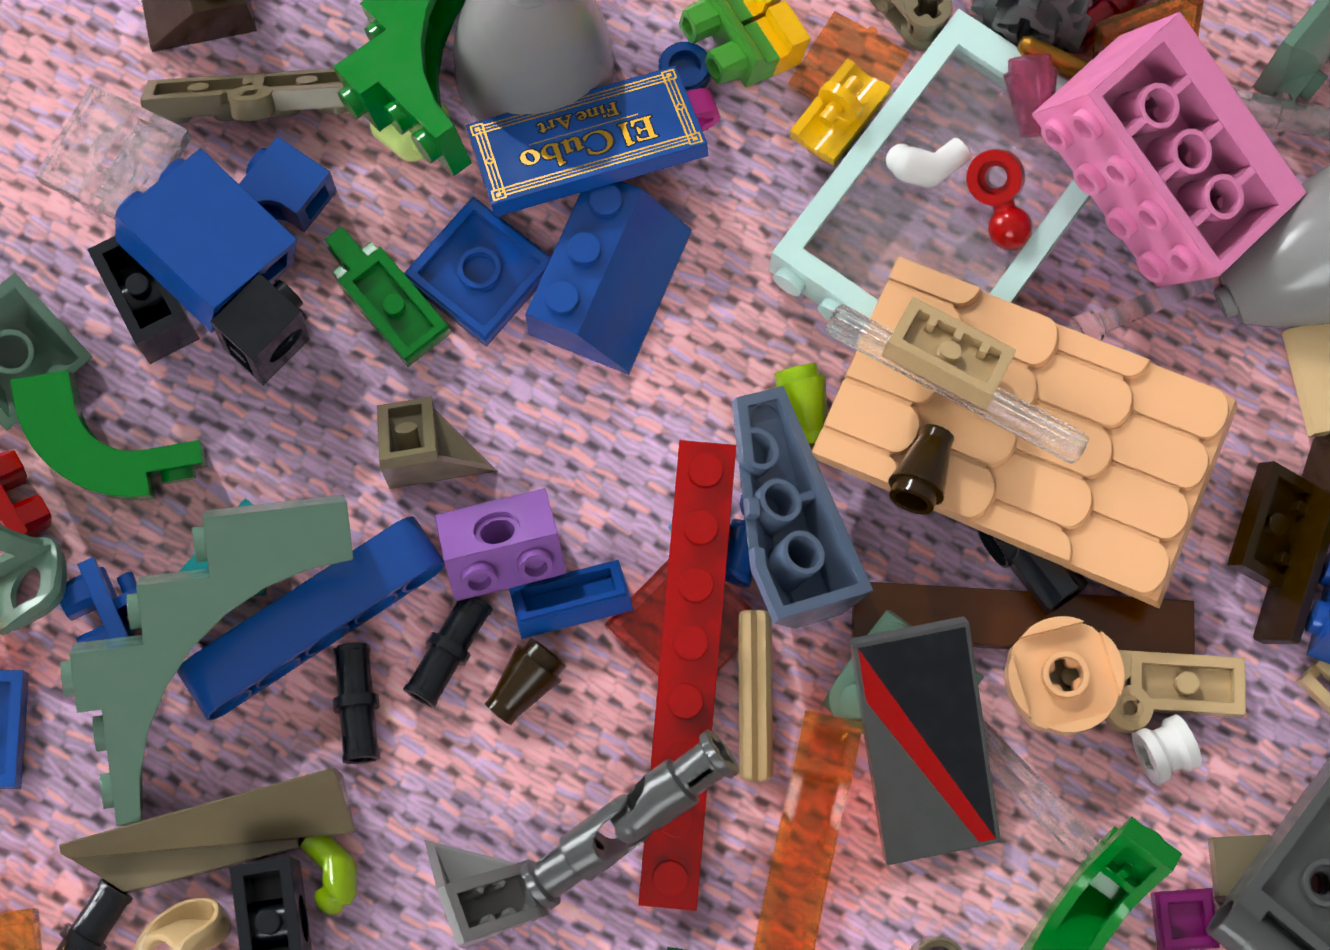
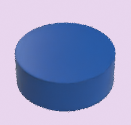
[658,42,711,91]

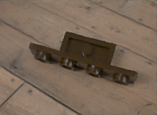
[1227,434,1330,644]

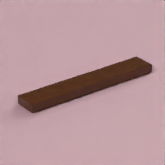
[851,582,1195,655]

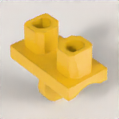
[790,58,891,166]

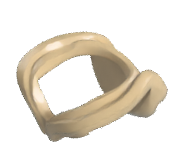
[133,898,231,950]

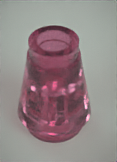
[1003,54,1058,137]

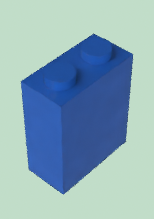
[115,148,297,333]

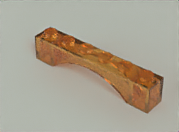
[752,710,863,950]

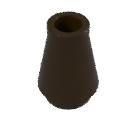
[888,424,954,515]
[485,637,566,725]

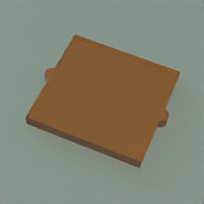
[788,11,910,101]

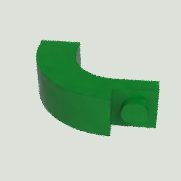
[10,370,208,500]
[1021,817,1182,950]

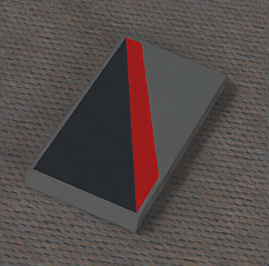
[849,616,1001,865]

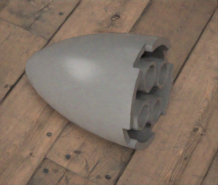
[453,0,614,121]
[1213,165,1330,328]

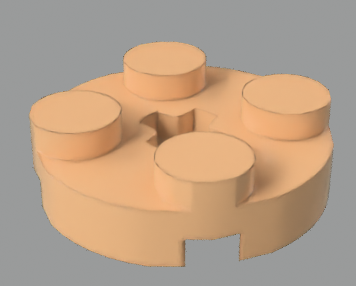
[1004,616,1125,735]

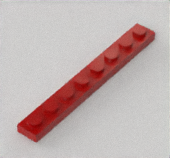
[638,440,736,911]

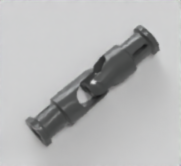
[520,729,740,909]

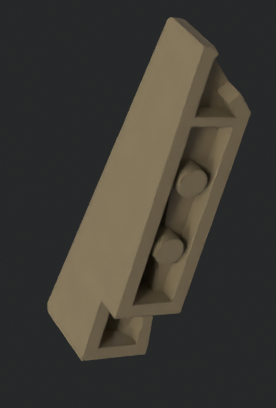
[59,768,356,893]

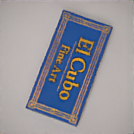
[466,66,709,217]

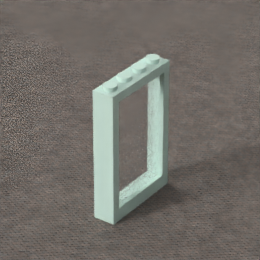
[769,9,1091,336]

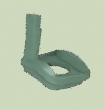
[0,525,67,636]

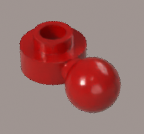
[966,149,1033,250]

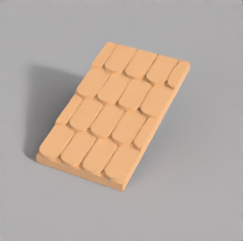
[812,256,1237,609]

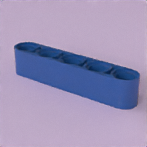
[177,516,445,721]

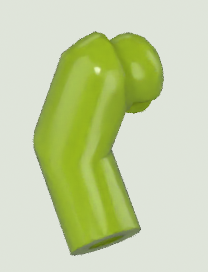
[300,836,357,915]

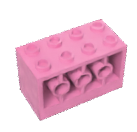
[1031,12,1307,287]

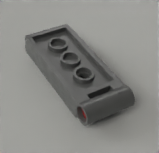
[1206,757,1330,950]

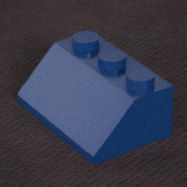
[525,181,692,375]

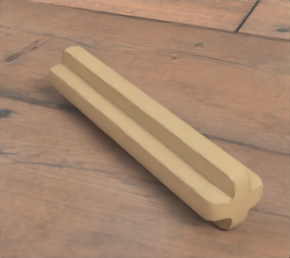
[738,610,773,782]

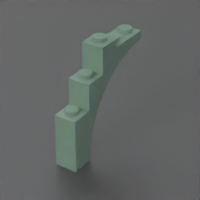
[60,495,354,826]

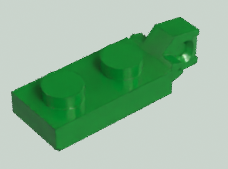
[324,226,451,367]

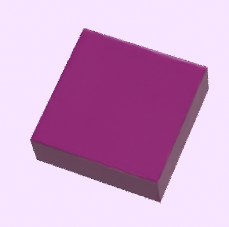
[1150,888,1220,950]

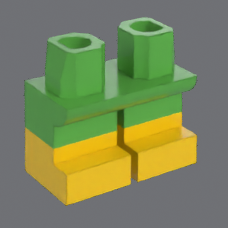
[679,0,811,88]

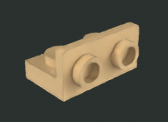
[881,297,1016,410]

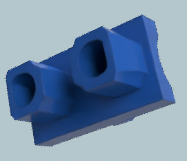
[60,557,142,643]

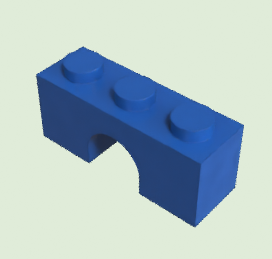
[239,136,337,233]

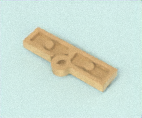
[1011,650,1246,734]

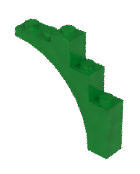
[333,0,472,176]

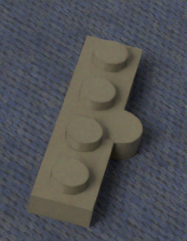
[140,68,348,125]

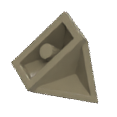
[377,397,498,489]

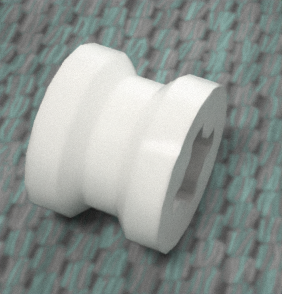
[1132,714,1202,786]

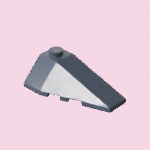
[732,386,873,629]

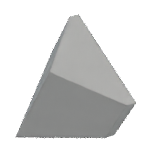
[424,840,549,949]

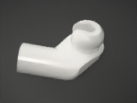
[886,138,971,188]

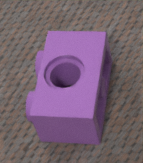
[434,488,567,601]

